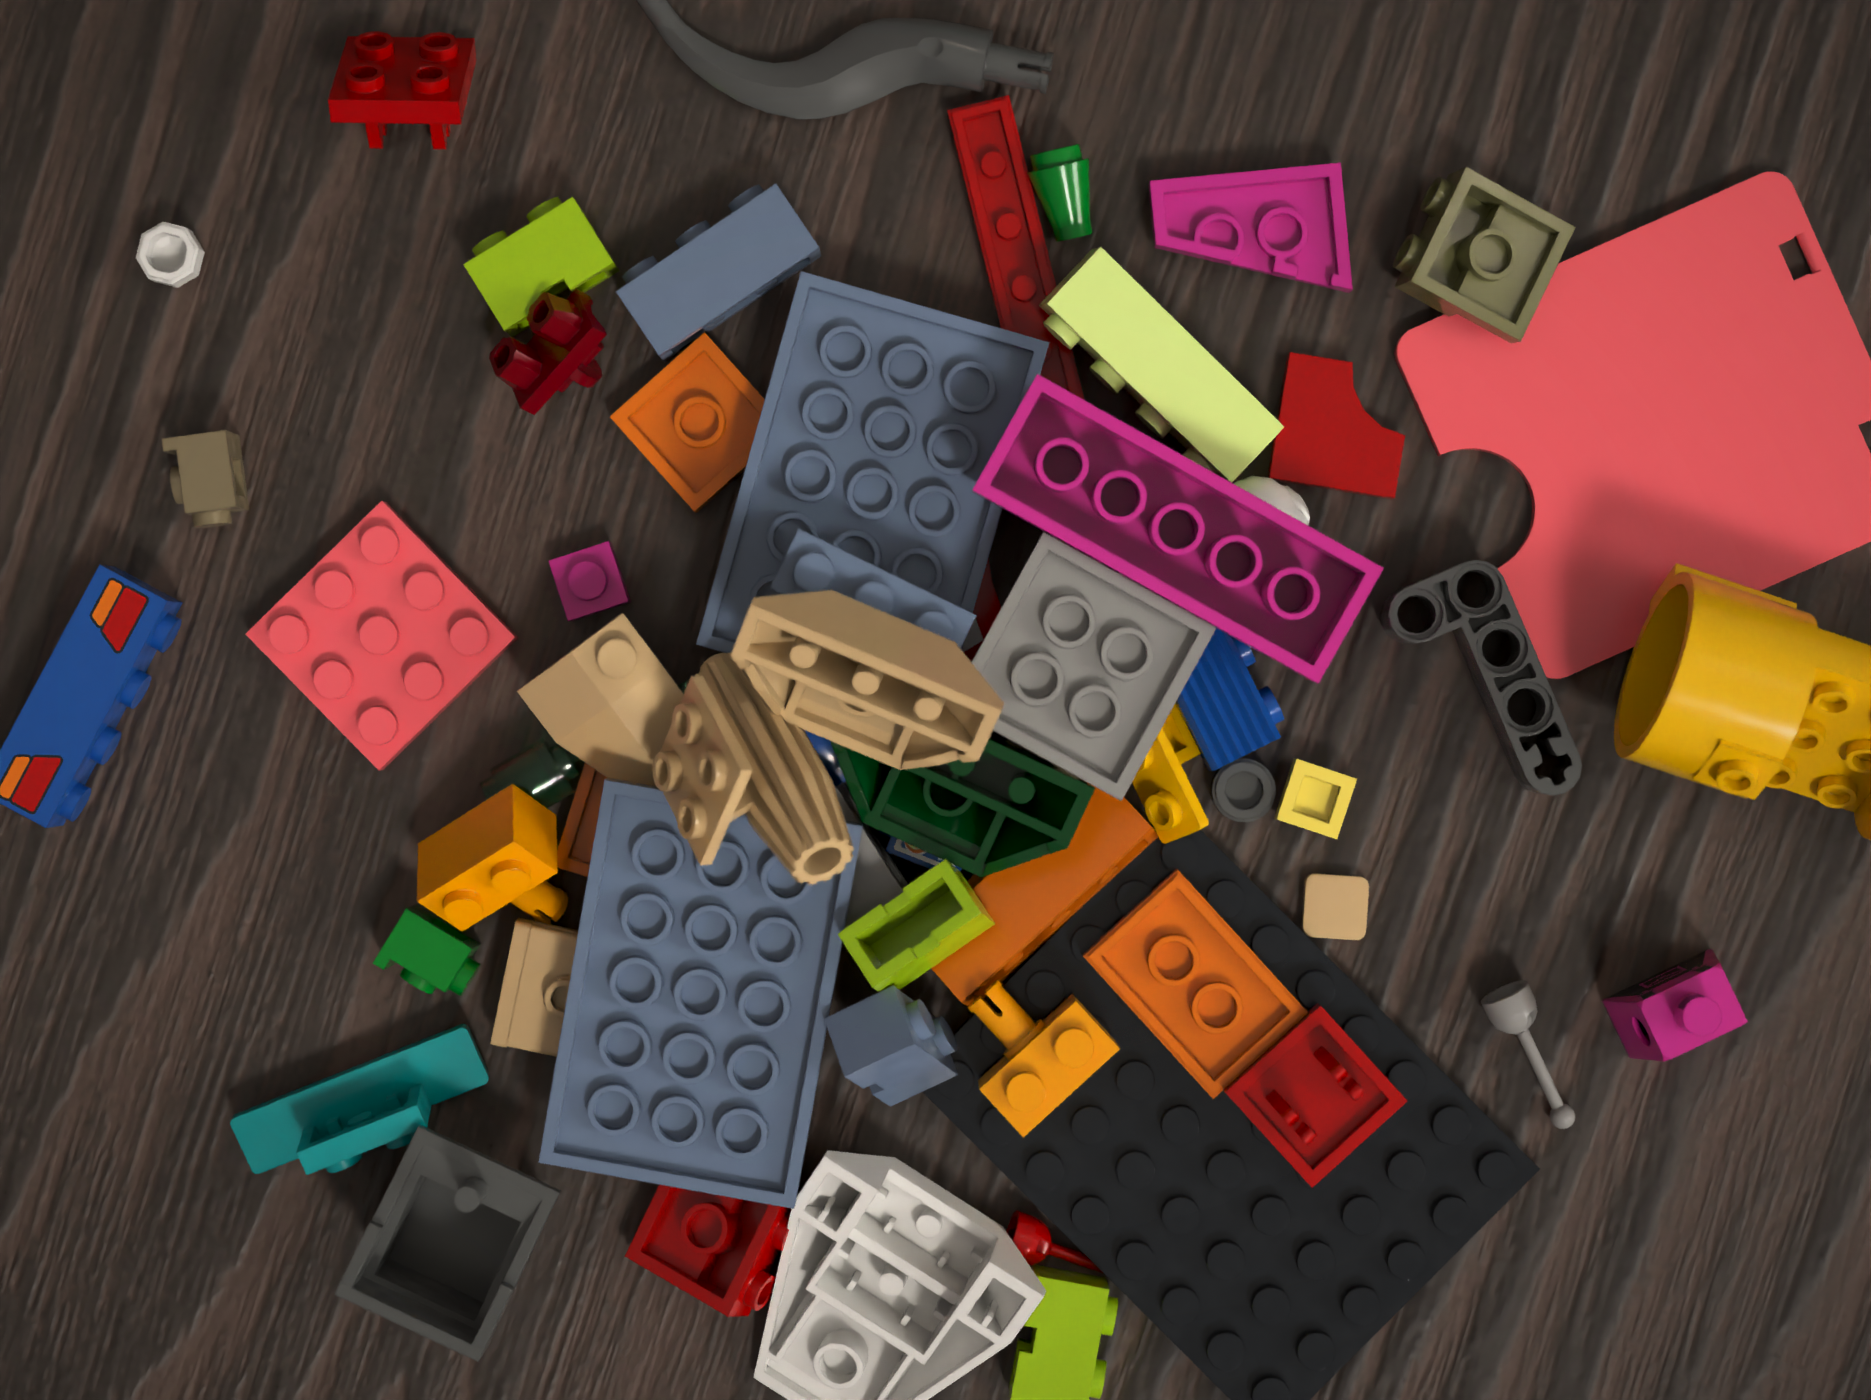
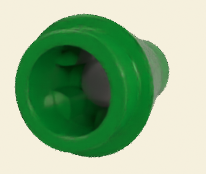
[1027,144,1093,242]

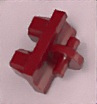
[489,289,607,415]

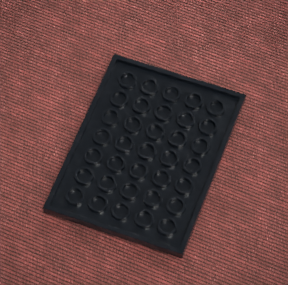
[923,830,1540,1400]

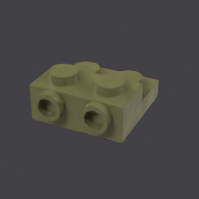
[1393,167,1576,344]

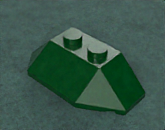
[830,735,1095,877]

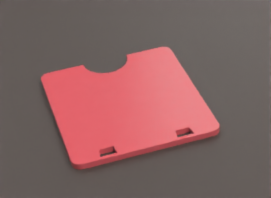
[1395,171,1871,679]

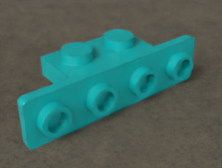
[230,1024,489,1175]

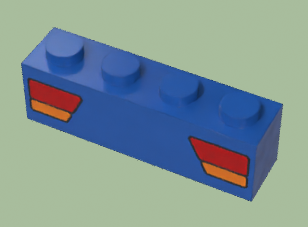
[0,564,182,828]

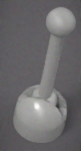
[1481,980,1575,1129]

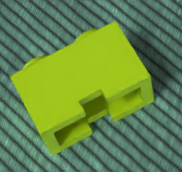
[463,197,620,337]
[838,859,995,992]
[1009,1265,1118,1400]

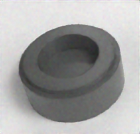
[1210,758,1276,822]

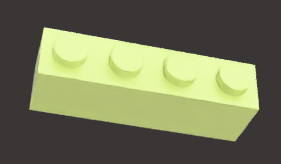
[1039,247,1284,483]

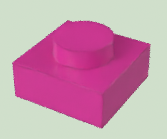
[548,541,631,622]

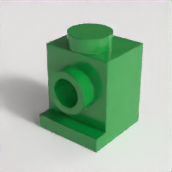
[373,904,481,997]

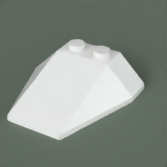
[753,1150,1046,1400]

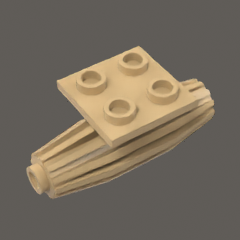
[652,652,854,885]

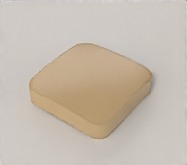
[1301,873,1369,940]

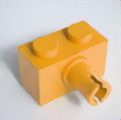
[417,783,568,932]
[967,980,1120,1138]

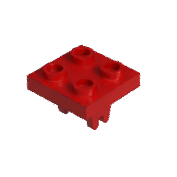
[328,31,477,150]
[1224,1003,1408,1188]

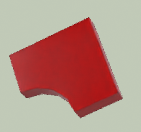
[1267,352,1405,500]

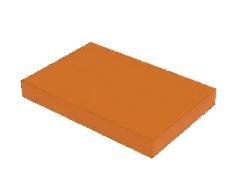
[1082,869,1308,1099]

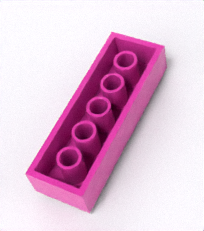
[972,374,1384,684]

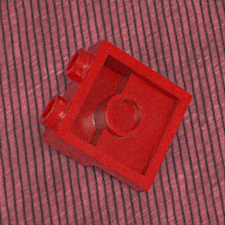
[625,1185,791,1317]

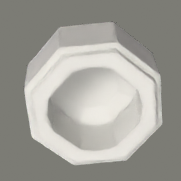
[136,221,205,288]

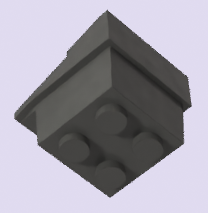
[334,1125,561,1362]

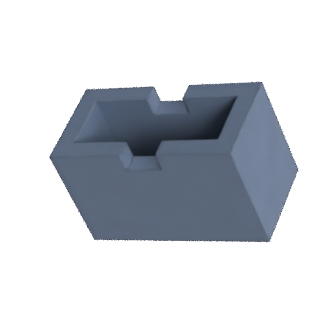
[824,986,958,1107]

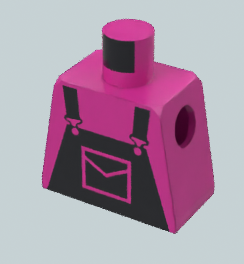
[1602,949,1748,1062]

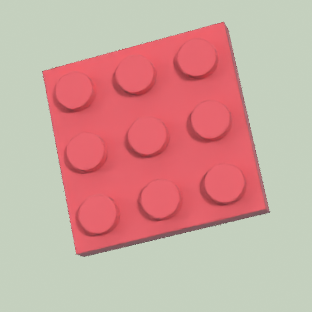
[246,501,519,771]

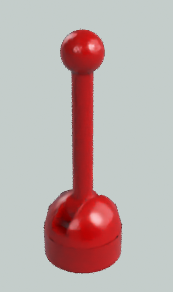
[1006,1210,1103,1273]

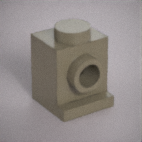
[162,430,250,528]

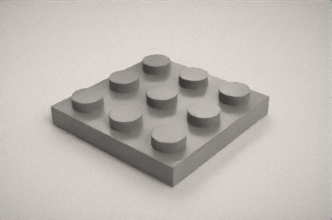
[971,532,1217,801]

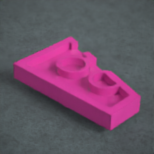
[1148,163,1353,293]

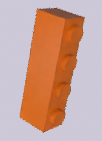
[931,779,1158,1006]

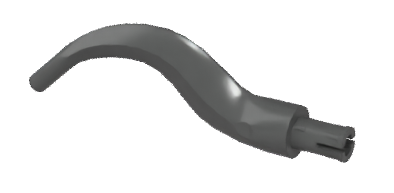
[636,0,1054,120]

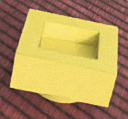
[1274,758,1357,839]

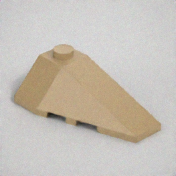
[517,613,684,786]

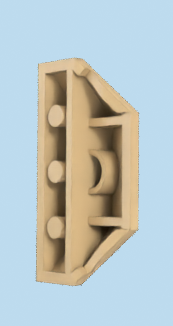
[730,590,1004,770]

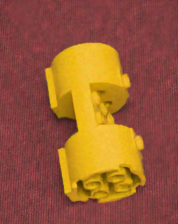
[1614,563,1871,840]

